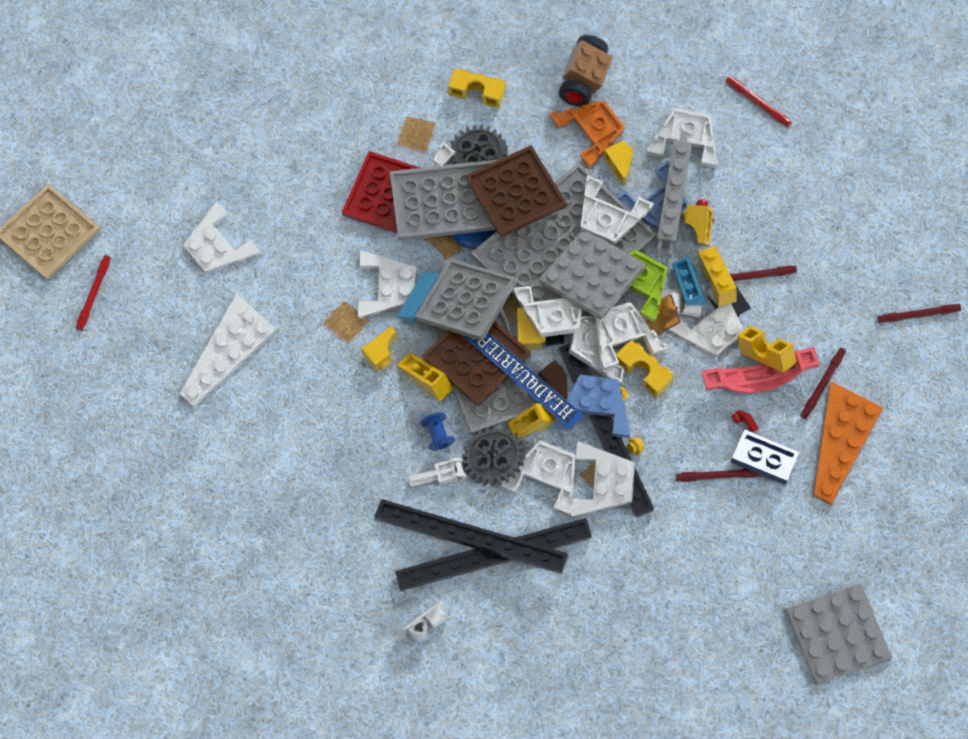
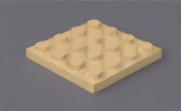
[0,184,101,280]

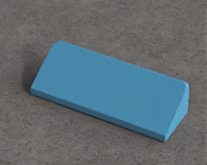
[672,256,707,306]
[397,272,439,325]

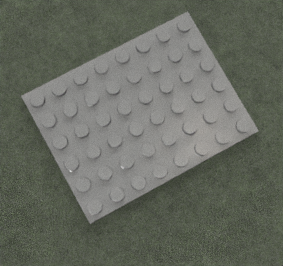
[471,163,657,302]

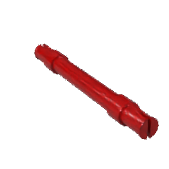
[726,76,793,128]
[75,255,111,331]

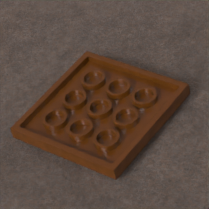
[465,145,567,238]
[422,321,531,407]

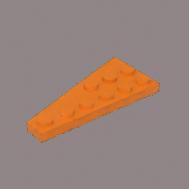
[813,381,883,505]

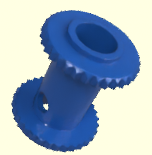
[420,412,455,451]

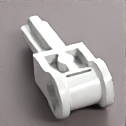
[408,458,467,487]

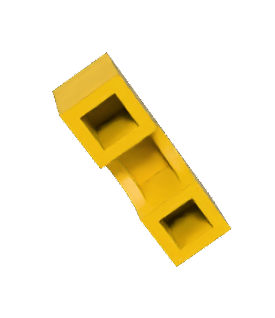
[448,68,506,108]
[698,246,737,307]
[737,326,796,373]
[616,340,674,399]

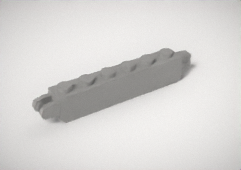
[656,131,692,259]

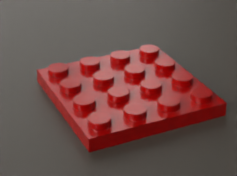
[342,151,421,234]

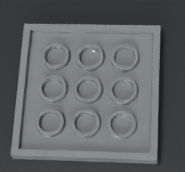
[539,229,646,320]
[415,258,517,341]
[785,584,892,685]

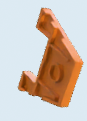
[550,100,625,169]

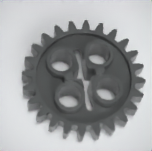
[450,125,508,165]
[462,426,526,487]

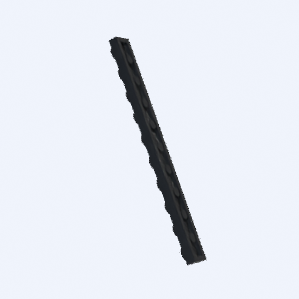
[559,344,654,518]
[374,499,569,574]
[395,518,592,592]

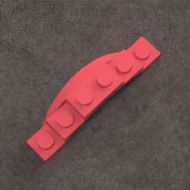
[701,347,819,394]

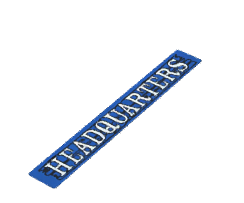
[462,333,584,429]

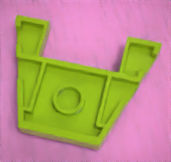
[629,249,668,323]

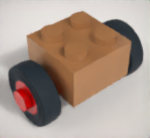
[559,35,613,107]

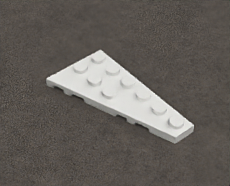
[180,294,277,408]

